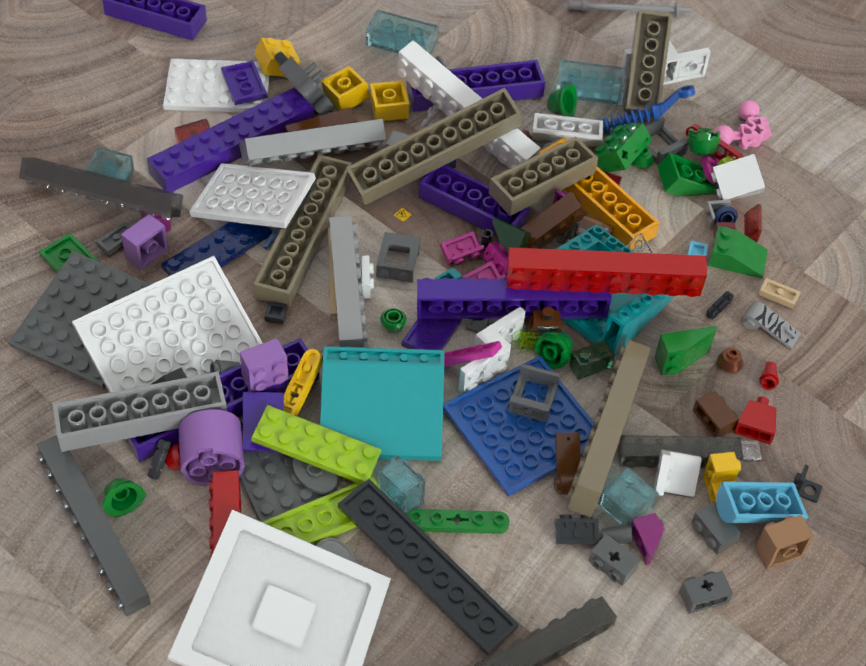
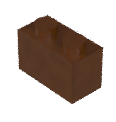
[693,391,739,439]

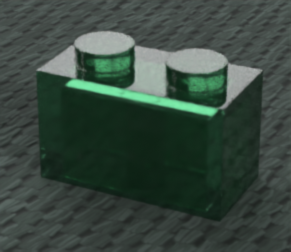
[569,340,615,380]

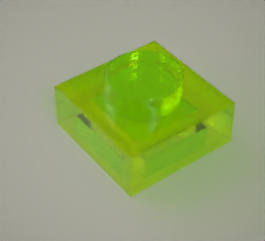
[519,332,540,350]

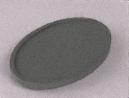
[293,458,337,494]

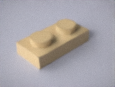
[758,278,801,309]

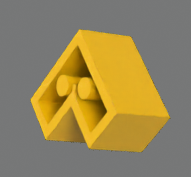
[702,452,741,503]

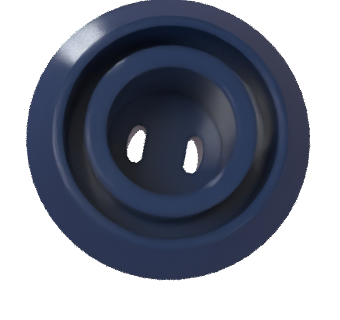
[714,206,738,225]

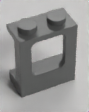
[645,117,688,165]
[376,232,421,283]
[508,364,560,423]

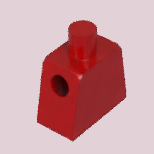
[734,396,777,445]

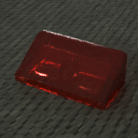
[174,118,210,143]
[744,204,762,242]

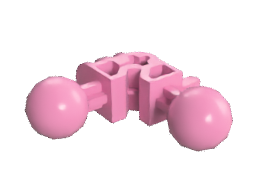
[713,100,772,149]

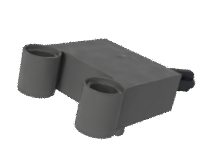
[274,51,335,116]

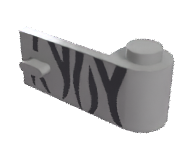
[741,301,801,349]

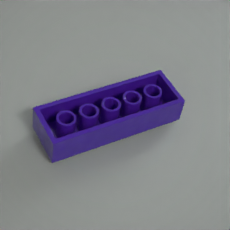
[102,0,207,41]
[419,165,530,237]

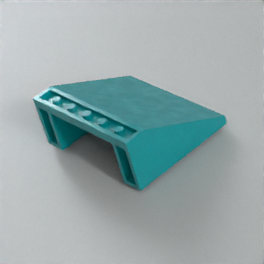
[556,224,675,358]
[320,346,444,461]

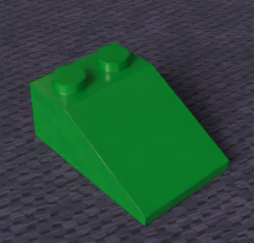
[657,153,717,196]
[709,226,768,278]
[654,326,717,376]

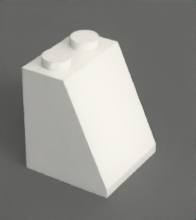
[711,154,765,201]

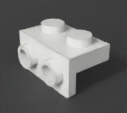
[360,255,374,299]

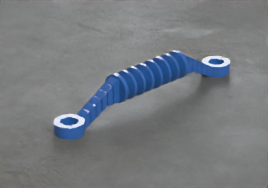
[600,85,696,134]

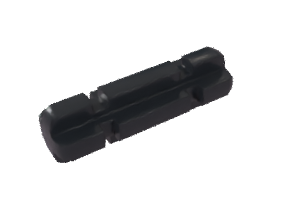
[706,291,734,319]
[147,439,171,479]

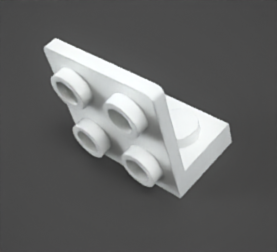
[653,450,701,497]

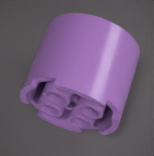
[178,409,244,486]

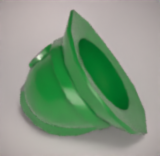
[547,84,577,117]
[101,478,147,517]

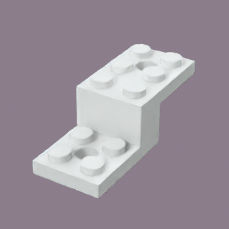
[620,41,711,85]
[458,307,525,394]

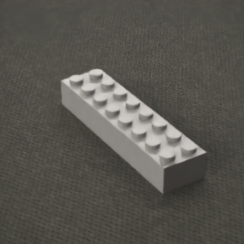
[239,119,386,167]
[329,215,368,348]
[53,371,227,452]

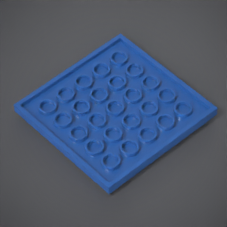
[443,356,596,497]

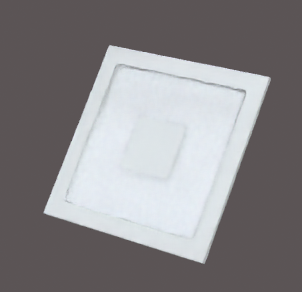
[167,510,391,666]

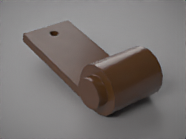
[554,432,581,495]

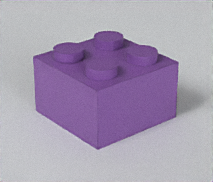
[121,214,168,270]
[240,338,288,392]

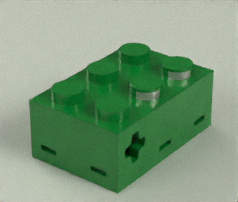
[594,123,652,173]

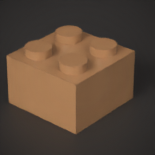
[755,515,814,569]

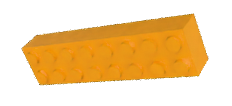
[539,137,660,251]

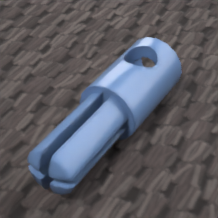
[262,228,280,250]

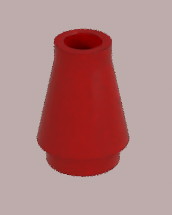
[759,361,779,390]

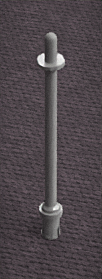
[567,0,693,16]

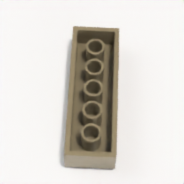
[624,9,673,114]
[489,136,598,216]

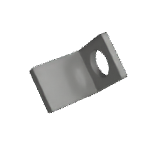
[704,200,731,229]

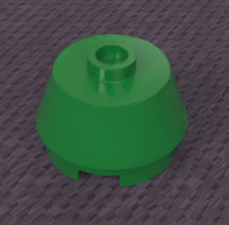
[687,128,721,156]
[535,331,574,369]

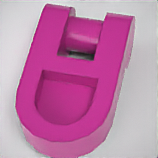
[701,155,720,185]

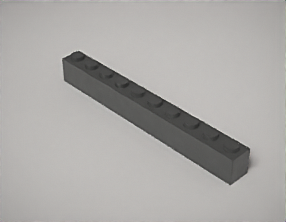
[36,435,151,616]

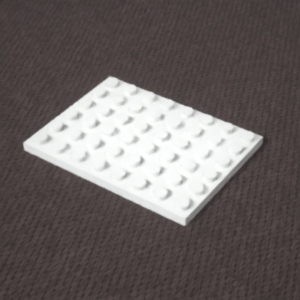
[72,256,262,393]

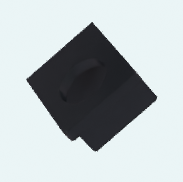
[793,464,823,503]

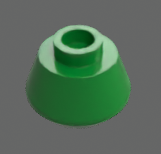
[632,147,654,169]
[380,308,407,333]

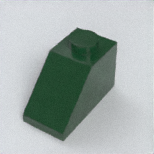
[492,218,531,253]

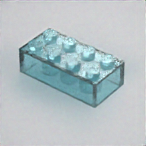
[366,10,439,55]
[556,59,626,105]

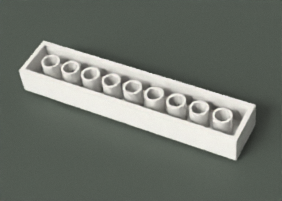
[397,40,540,168]

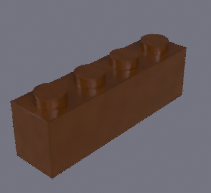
[285,108,357,133]
[521,191,587,249]

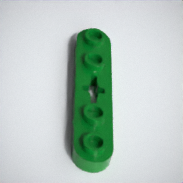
[406,509,510,534]

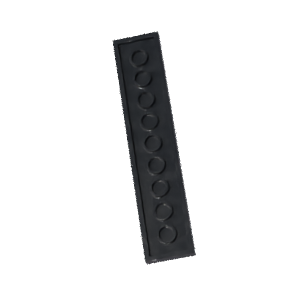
[338,479,519,656]

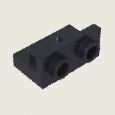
[554,514,599,545]

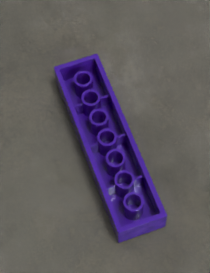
[406,60,546,112]

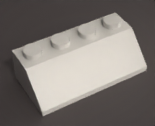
[532,113,603,147]

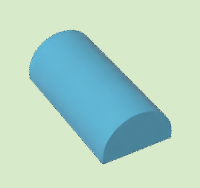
[716,482,808,523]

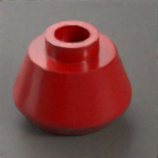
[165,444,181,471]

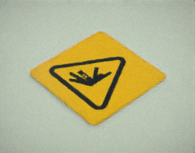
[394,208,412,222]

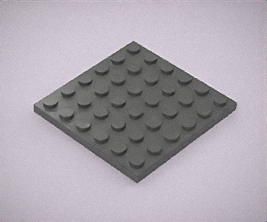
[8,251,152,389]

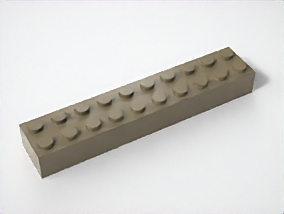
[346,88,523,205]
[253,154,352,308]
[566,340,651,517]

